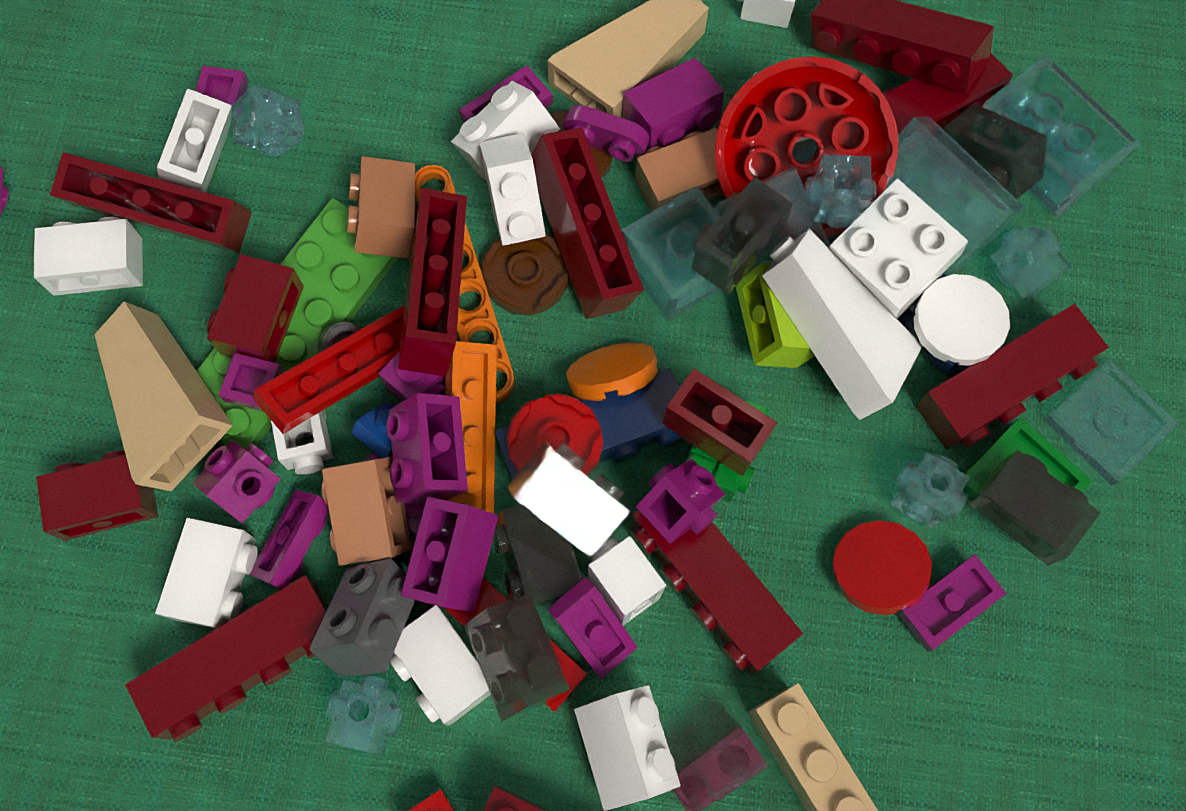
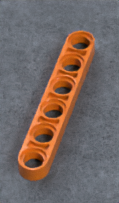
[415,165,515,403]

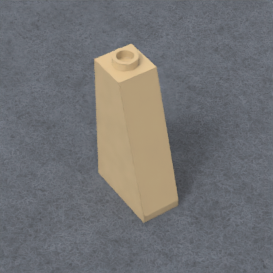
[548,0,709,118]
[94,302,233,491]

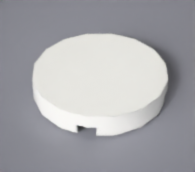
[914,274,1010,366]

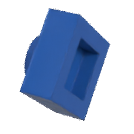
[351,401,393,458]

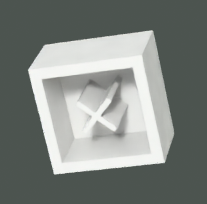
[830,178,968,319]

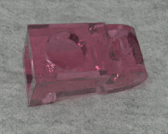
[672,724,768,811]

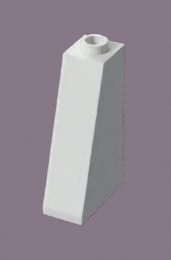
[762,229,923,420]

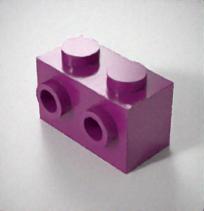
[623,57,724,151]
[386,393,468,504]
[401,497,499,612]

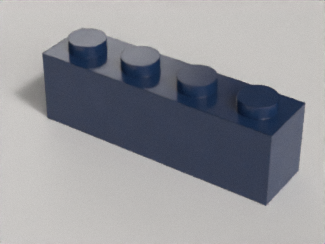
[495,368,683,495]

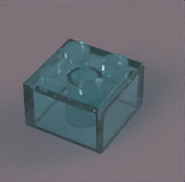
[622,186,748,321]

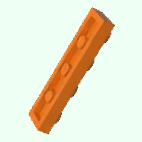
[445,341,497,514]

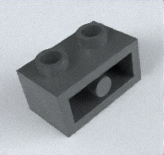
[309,558,415,677]

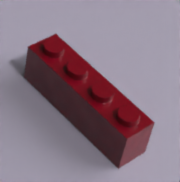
[811,0,994,93]
[883,52,1013,162]
[531,128,644,319]
[50,152,252,254]
[398,188,467,376]
[915,304,1109,450]
[630,510,803,675]
[125,575,329,742]

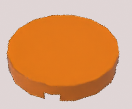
[566,342,658,401]

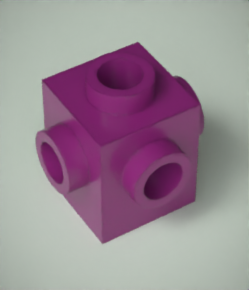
[193,440,281,523]
[636,459,726,544]

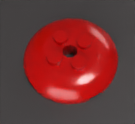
[715,56,899,240]

